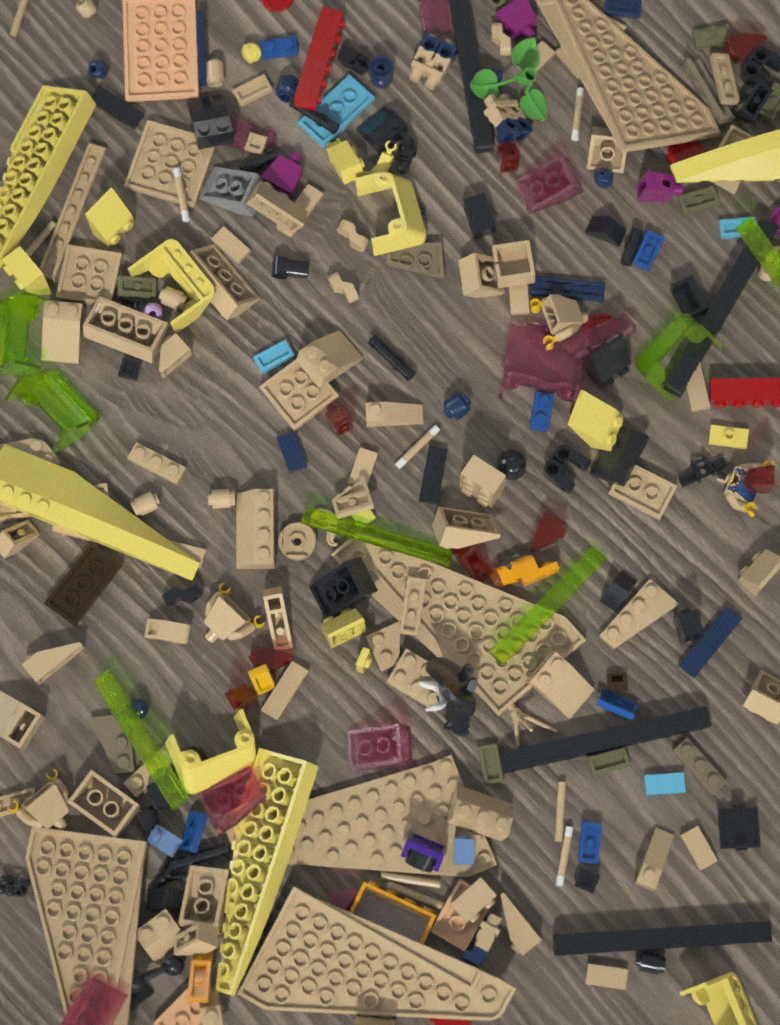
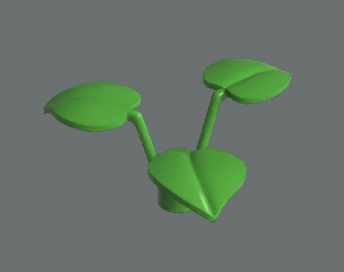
[470,38,548,121]

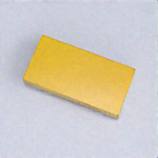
[248,664,276,695]

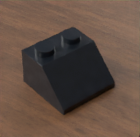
[356,107,408,156]

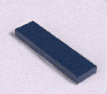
[196,11,206,87]
[529,276,605,302]
[678,607,742,679]

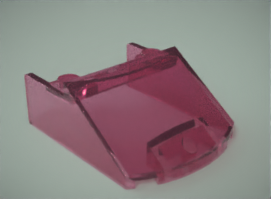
[498,323,585,414]

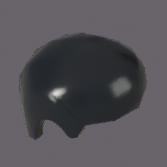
[497,449,527,480]

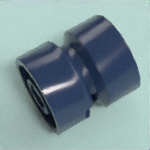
[369,56,393,89]

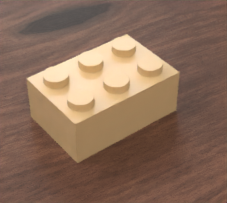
[460,455,506,508]
[68,770,142,838]

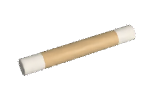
[571,87,584,141]
[173,168,190,222]
[395,425,440,469]
[555,826,573,887]

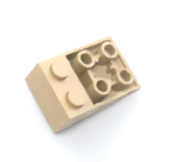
[0,691,45,751]

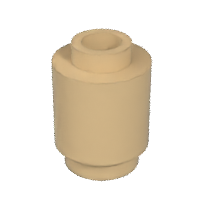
[205,58,224,87]
[159,286,188,310]
[208,489,236,509]
[130,491,160,516]

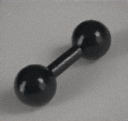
[131,953,185,994]

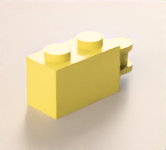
[327,138,365,185]

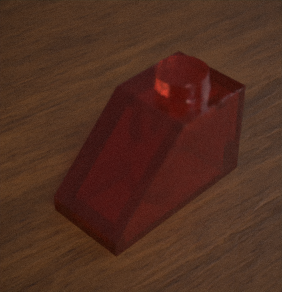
[722,32,767,64]
[497,142,520,173]
[325,405,353,437]
[742,465,775,494]
[529,513,567,553]
[450,545,493,583]
[248,647,294,674]
[224,684,258,713]

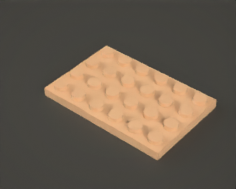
[123,0,199,102]

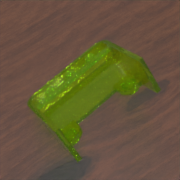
[0,290,48,376]
[635,313,725,404]
[4,368,100,452]

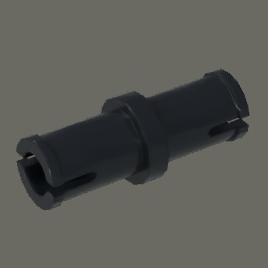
[239,148,276,172]
[620,228,643,267]

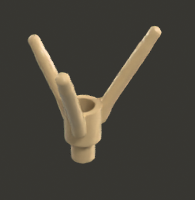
[508,704,558,747]

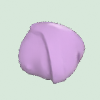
[143,302,163,320]

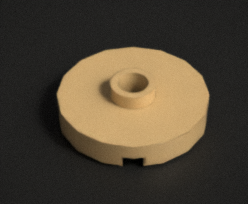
[278,522,317,561]

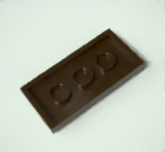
[44,542,122,627]

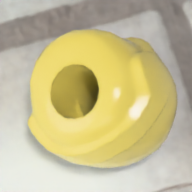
[242,42,261,63]

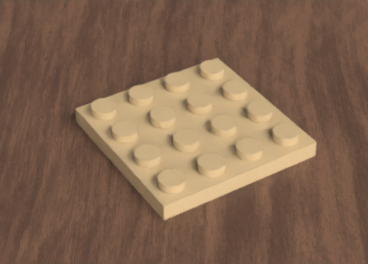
[124,120,216,209]

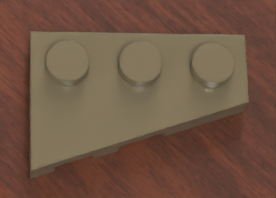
[386,242,444,279]
[91,713,135,775]

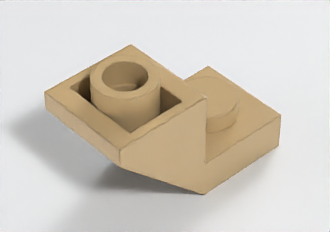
[144,619,191,644]

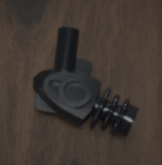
[396,130,417,174]

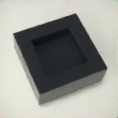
[118,358,142,381]
[574,867,600,894]

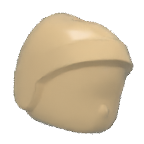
[76,0,97,18]

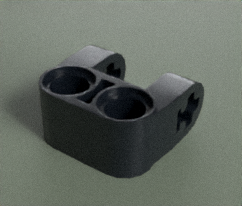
[740,46,780,88]
[543,445,591,494]

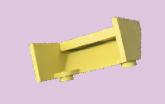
[355,171,426,256]
[128,239,215,334]
[165,709,257,795]
[680,972,757,1025]

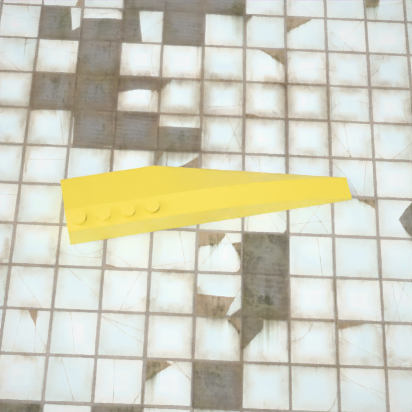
[0,85,96,268]
[670,129,780,183]
[0,444,200,581]
[216,748,319,996]

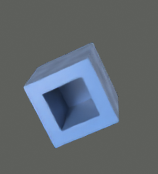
[146,824,183,857]
[454,835,475,865]

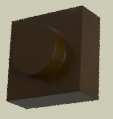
[606,673,628,692]

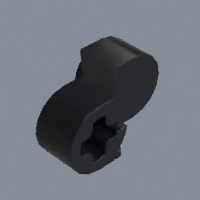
[338,46,371,75]
[162,585,203,606]

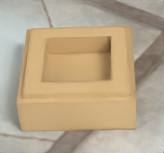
[244,132,268,155]

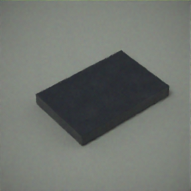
[590,426,650,487]

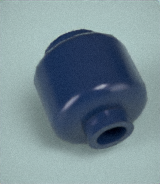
[275,75,299,103]
[443,392,472,420]

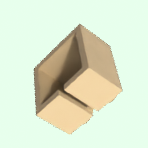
[492,240,535,288]

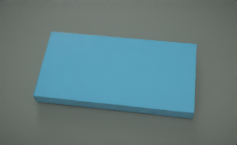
[298,74,375,149]

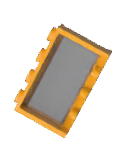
[350,881,437,944]

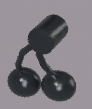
[0,875,27,897]
[0,875,31,897]

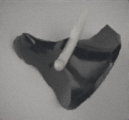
[418,657,478,737]

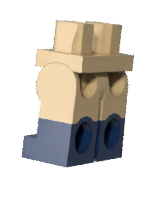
[410,34,457,90]
[484,94,533,143]
[461,913,501,968]

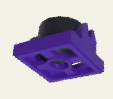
[401,832,448,873]

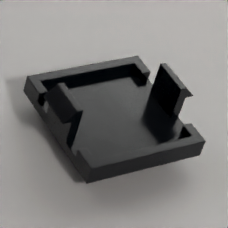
[717,804,761,851]

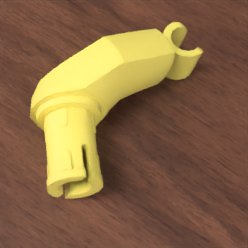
[363,140,398,176]

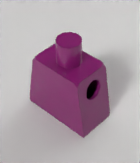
[495,0,537,39]
[261,152,303,200]
[637,171,683,202]

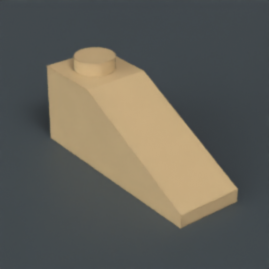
[365,402,424,427]
[262,587,293,651]
[22,642,85,685]
[634,828,674,891]
[500,892,541,956]

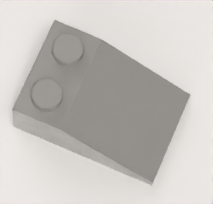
[199,167,265,217]

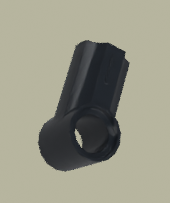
[271,256,309,279]

